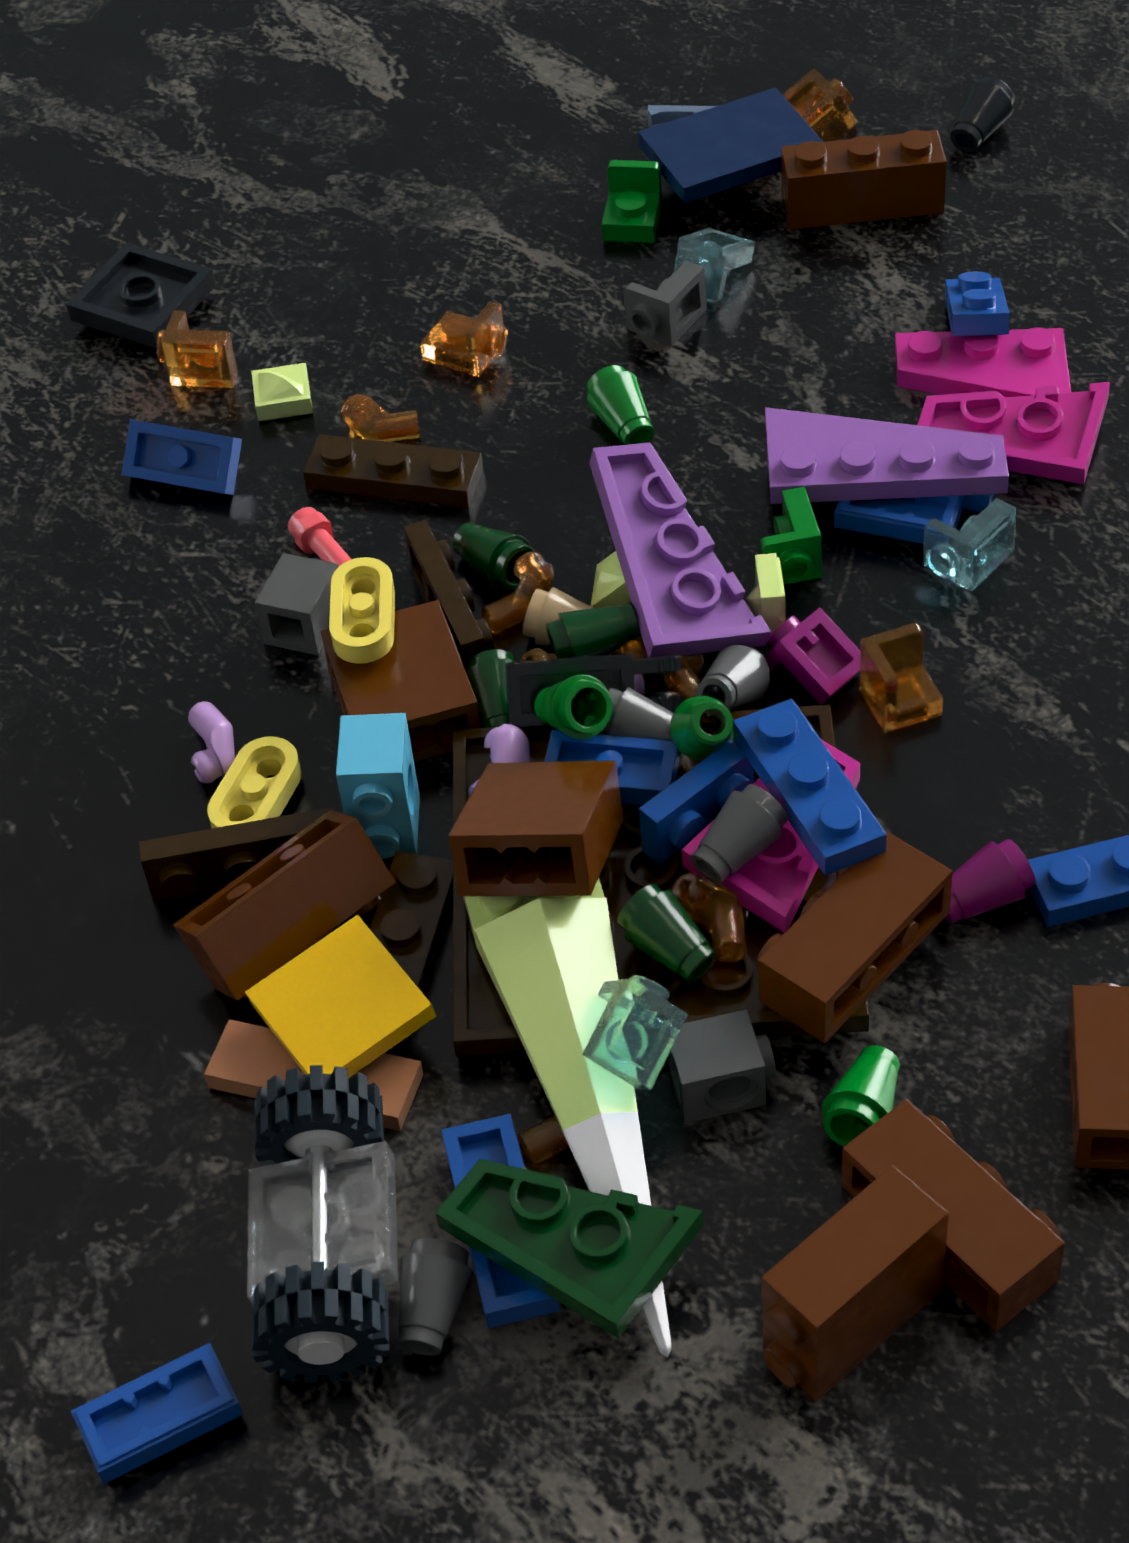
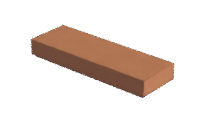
[204,1019,423,1131]

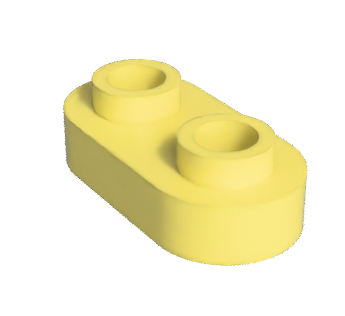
[329,557,395,664]
[207,736,301,828]

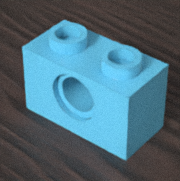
[336,713,420,859]

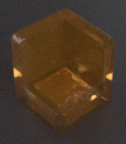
[860,623,943,733]

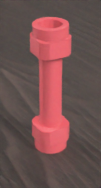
[288,507,352,567]

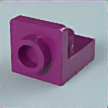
[765,607,870,705]

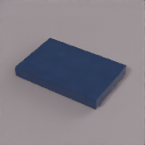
[638,87,823,203]

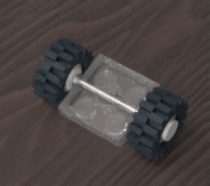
[247,1065,399,1383]

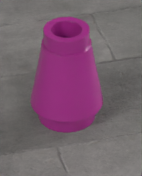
[944,839,1036,925]

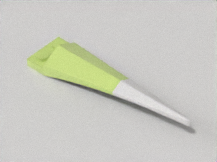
[463,878,671,1358]

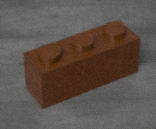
[781,130,947,230]
[173,809,395,1001]
[756,831,953,1044]
[842,1099,1065,1332]

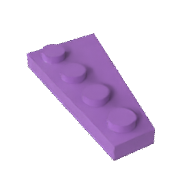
[765,407,1009,504]
[589,443,771,656]

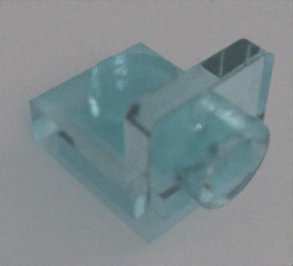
[673,228,755,303]
[923,498,1016,591]
[582,975,688,1090]

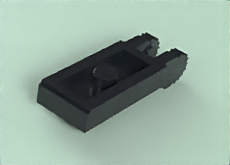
[505,654,683,727]

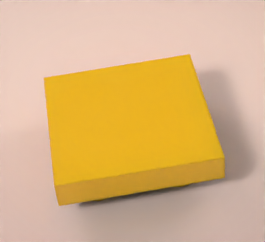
[245,915,436,1078]

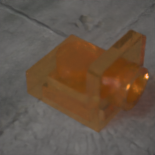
[783,68,857,133]
[421,301,508,377]
[157,310,238,388]

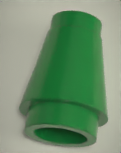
[586,365,655,445]
[534,674,613,740]
[670,696,733,761]
[822,1045,900,1147]

